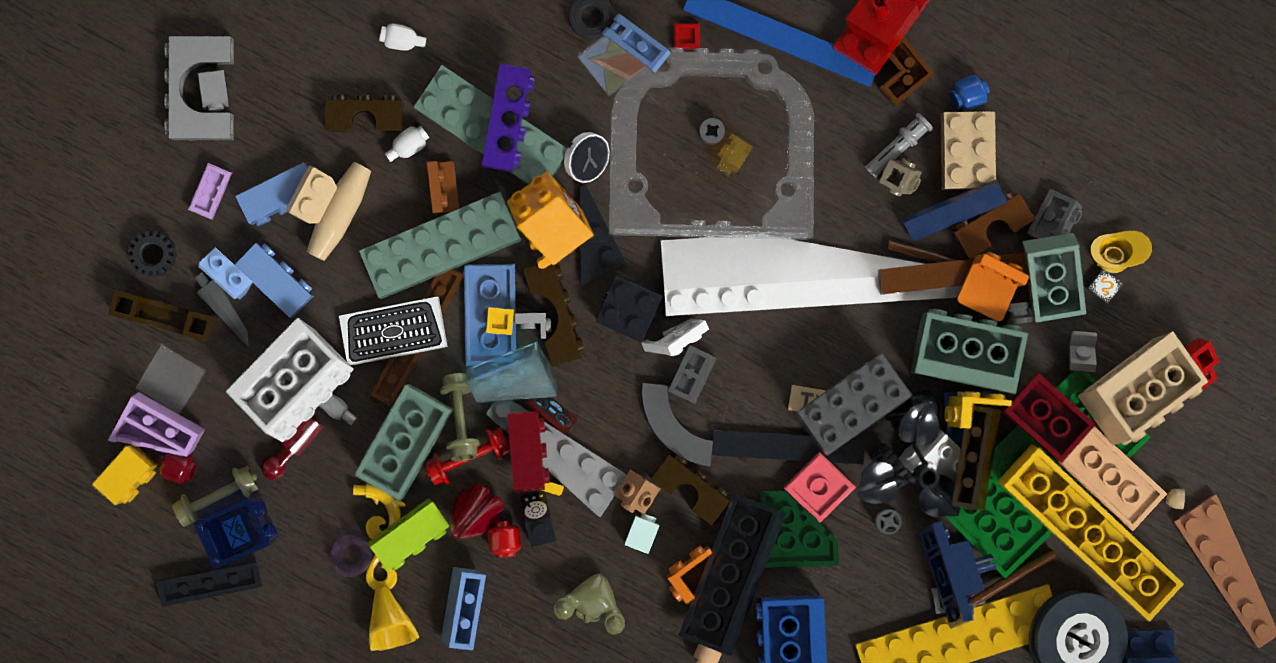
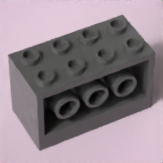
[794,354,912,455]

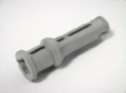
[864,113,933,179]

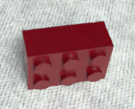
[1001,373,1096,463]

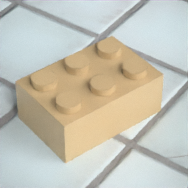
[940,112,996,190]

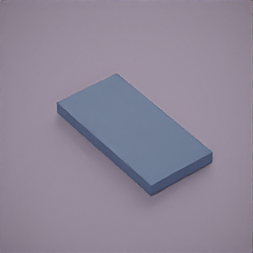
[464,264,517,366]

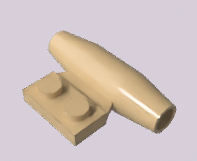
[285,162,371,261]

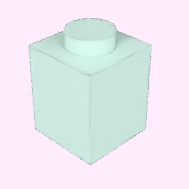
[625,513,659,554]

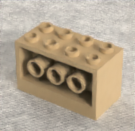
[1078,331,1208,445]

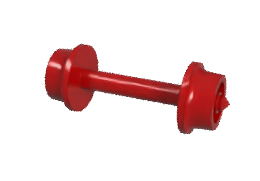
[425,428,510,485]

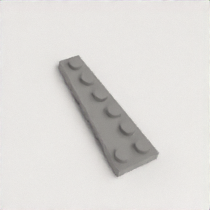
[487,393,627,517]

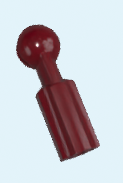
[261,416,324,480]

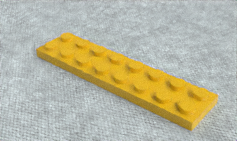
[855,584,1052,663]

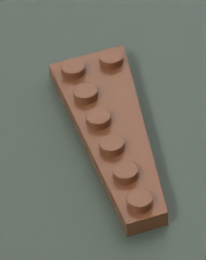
[1173,494,1276,649]

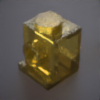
[717,134,753,175]

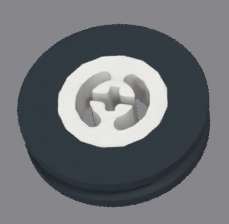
[1029,590,1128,663]

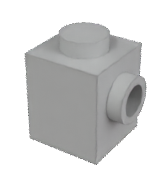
[198,70,229,112]

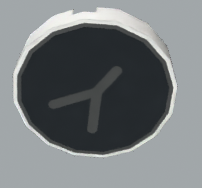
[564,132,610,183]

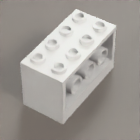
[226,318,354,442]

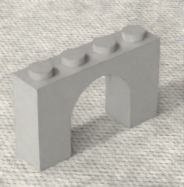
[165,36,234,140]

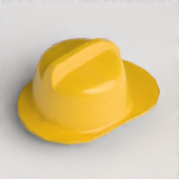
[1091,231,1152,273]

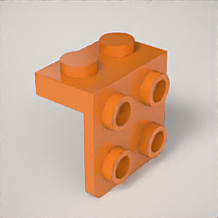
[957,252,1029,321]
[667,545,712,604]

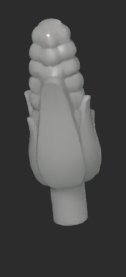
[319,394,357,426]

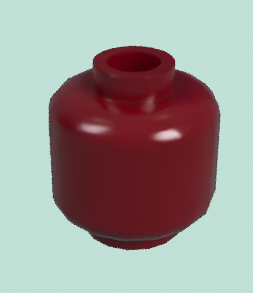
[157,452,197,485]

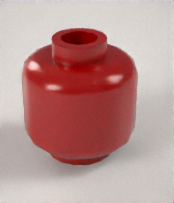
[487,521,521,558]

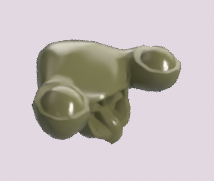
[553,573,625,635]

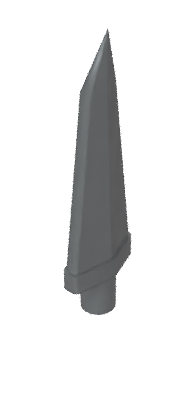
[195,272,249,347]

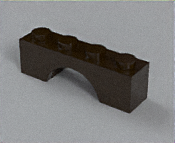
[524,264,585,367]
[108,290,218,342]

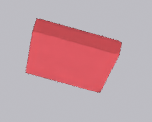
[784,451,856,522]

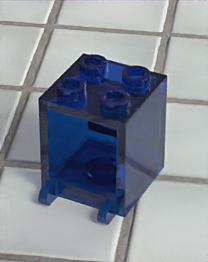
[193,495,278,570]

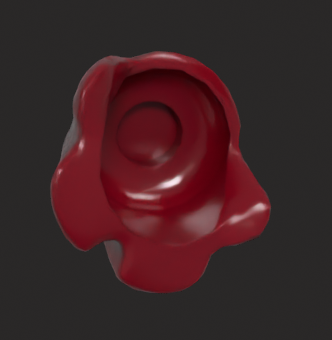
[451,483,504,539]

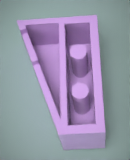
[108,392,205,457]

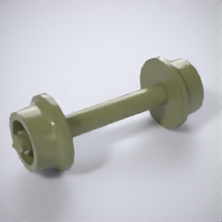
[439,373,480,462]
[172,466,259,527]

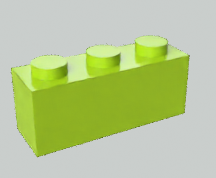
[367,498,450,571]

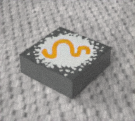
[1087,269,1123,304]

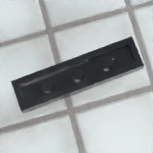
[157,561,263,607]

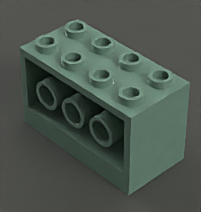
[910,309,1028,394]
[355,384,454,500]

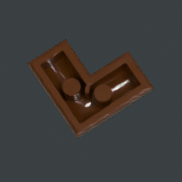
[880,36,935,107]

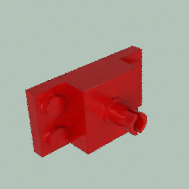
[833,0,930,76]

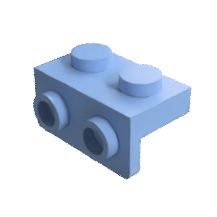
[198,248,253,300]

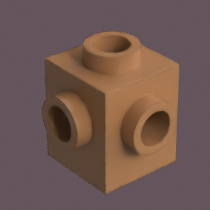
[614,470,661,514]

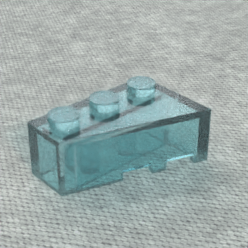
[466,342,557,402]

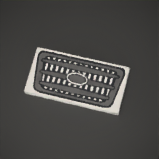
[339,297,448,366]

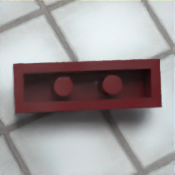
[507,411,550,493]

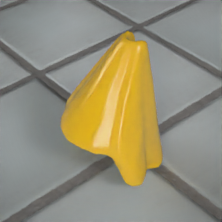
[369,586,419,651]

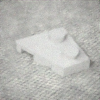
[641,319,709,356]

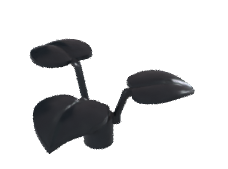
[856,401,960,517]

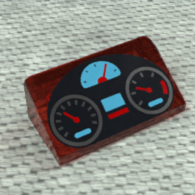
[527,388,577,434]

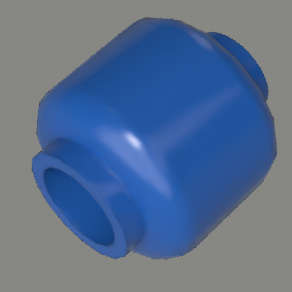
[950,75,990,112]

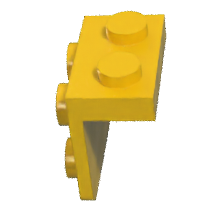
[944,392,1012,428]

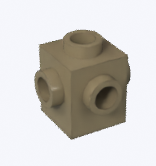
[879,158,922,196]

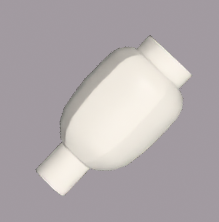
[379,24,426,50]
[385,125,429,162]

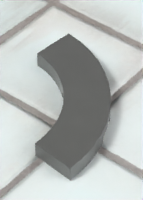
[642,383,713,466]

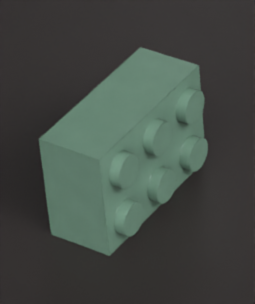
[1023,233,1086,322]

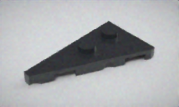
[580,184,626,285]

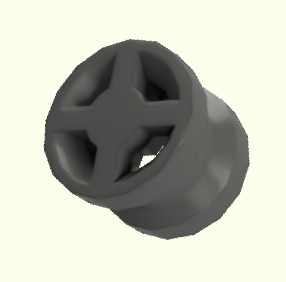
[699,118,725,145]
[1007,301,1033,325]
[874,508,901,534]

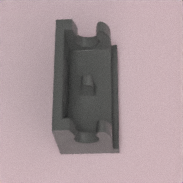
[668,346,717,404]

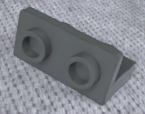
[1027,189,1082,239]

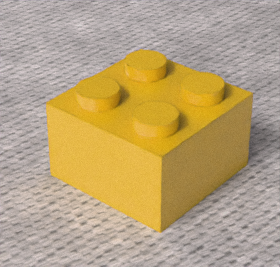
[92,445,157,505]

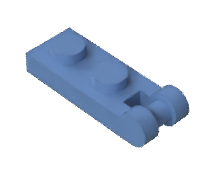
[602,13,671,73]

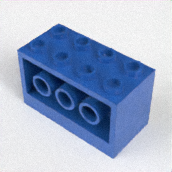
[755,594,827,663]

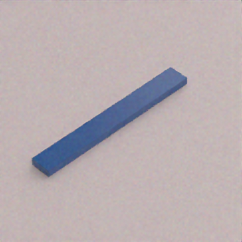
[683,0,875,88]

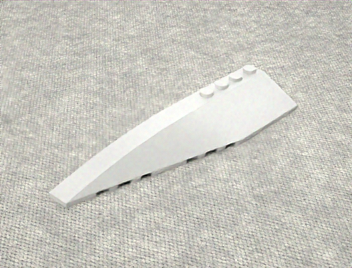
[661,234,962,316]

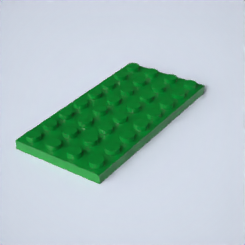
[945,370,1151,579]

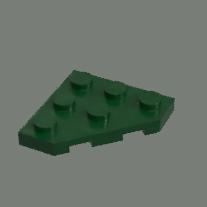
[760,490,839,568]

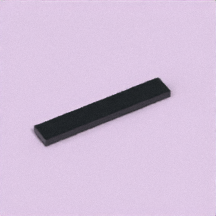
[712,430,865,465]

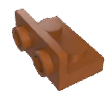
[427,161,460,214]

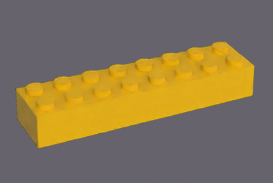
[997,444,1184,622]

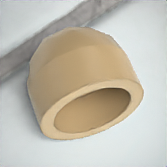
[1166,489,1185,509]

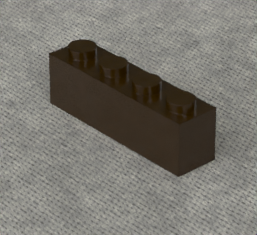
[952,405,1001,511]

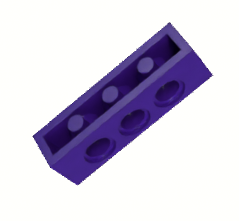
[482,64,535,172]

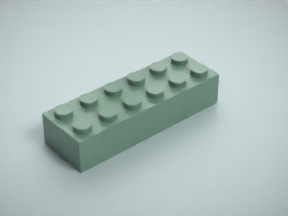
[414,65,567,185]
[359,192,521,299]

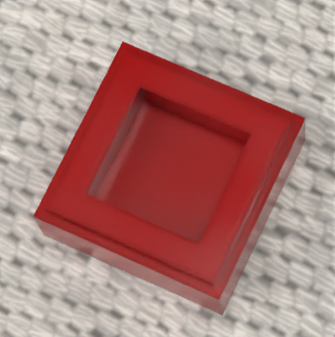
[674,23,700,50]

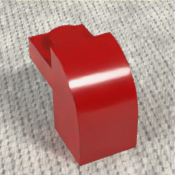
[1184,338,1220,390]

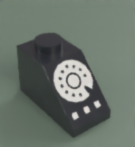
[520,491,557,547]

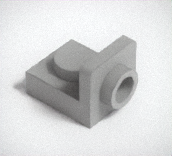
[515,313,551,339]
[1068,331,1097,372]

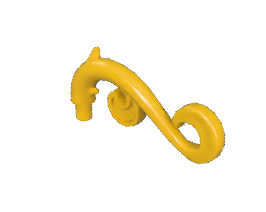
[353,483,406,590]

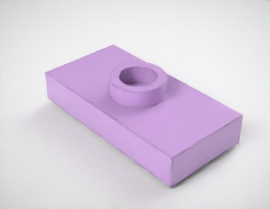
[188,163,232,220]

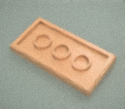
[1058,427,1167,531]

